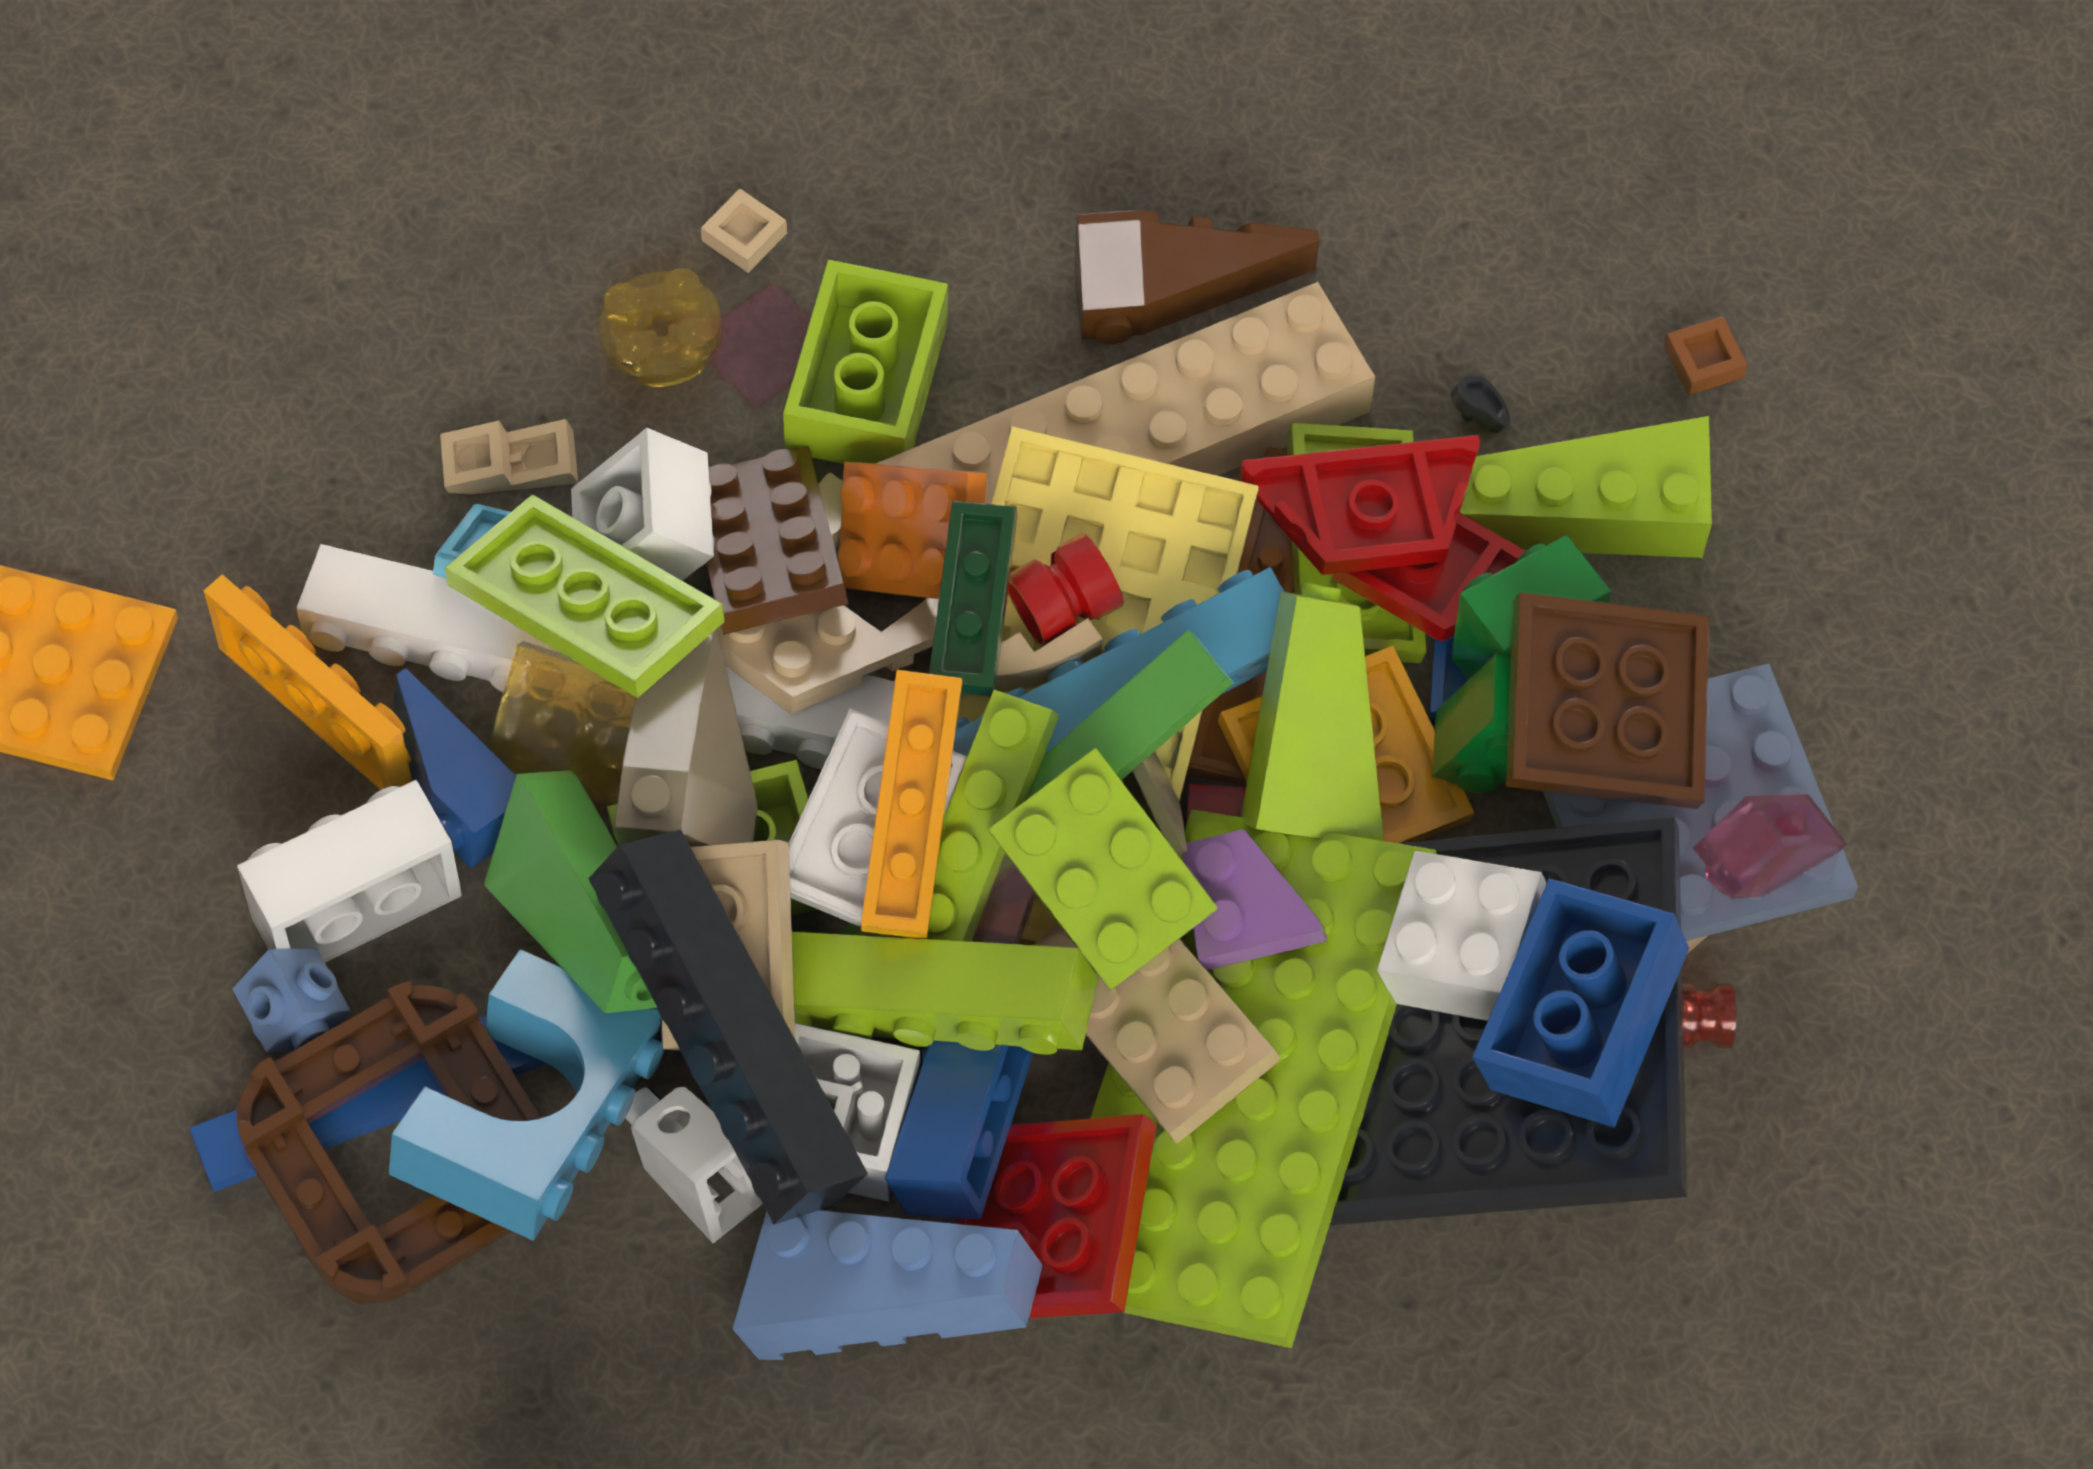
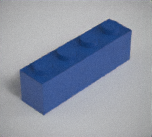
[885,1041,1033,1219]

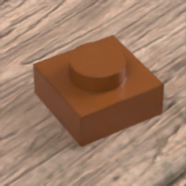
[1664,316,1748,395]

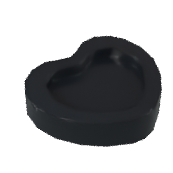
[1450,376,1510,433]

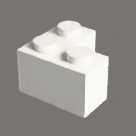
[795,1023,920,1202]

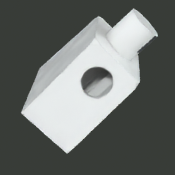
[625,1087,762,1243]

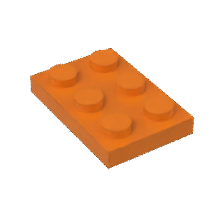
[838,462,987,599]

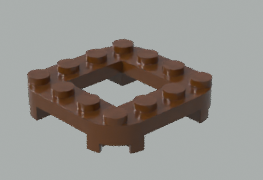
[237,981,541,1303]

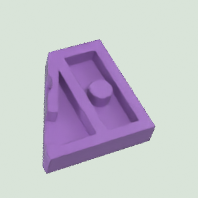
[1182,829,1328,971]

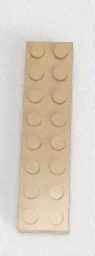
[876,282,1375,504]

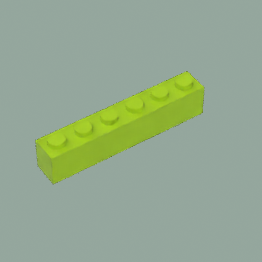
[792,932,1098,1055]

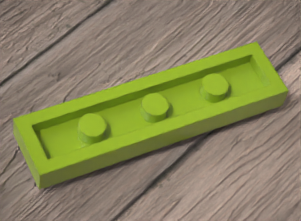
[901,690,1060,942]

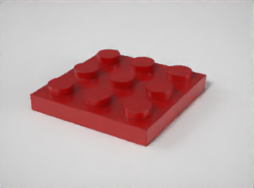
[955,1114,1157,1318]

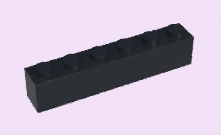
[588,829,868,1225]

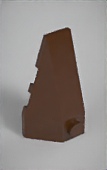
[1074,210,1319,344]

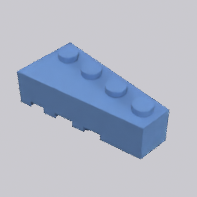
[733,1210,1043,1360]

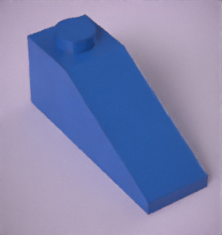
[393,668,516,869]

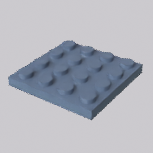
[1543,664,1858,941]

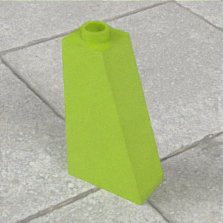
[1241,582,1383,841]

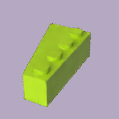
[1460,416,1712,558]

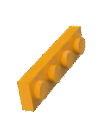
[861,670,962,939]

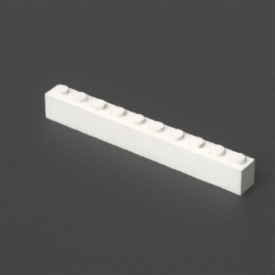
[297,544,895,769]

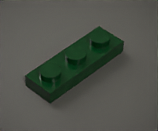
[929,501,1018,697]

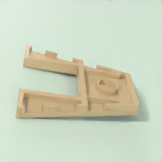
[717,472,939,715]

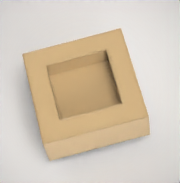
[701,189,787,273]

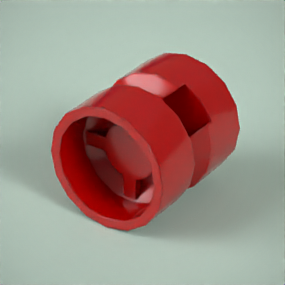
[1008,533,1124,648]

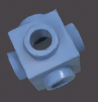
[233,948,351,1053]

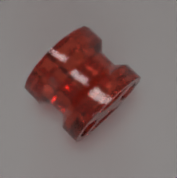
[1682,983,1736,1048]

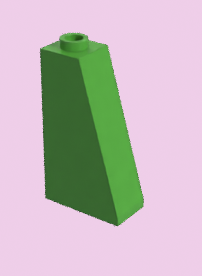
[484,770,657,1013]

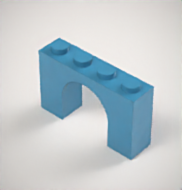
[389,949,665,1241]

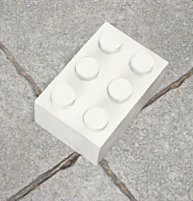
[237,780,462,962]

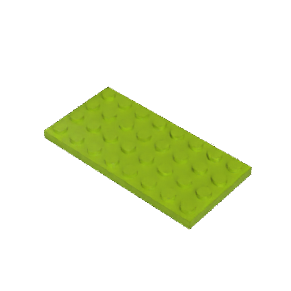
[1091,809,1438,1348]

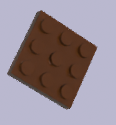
[1506,592,1709,809]

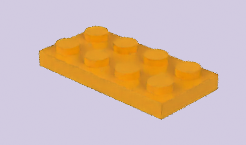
[203,574,412,790]

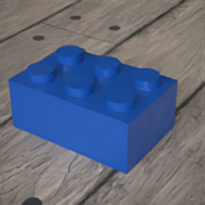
[1473,878,1689,1128]

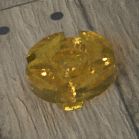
[599,268,723,387]

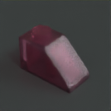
[1693,794,1847,899]

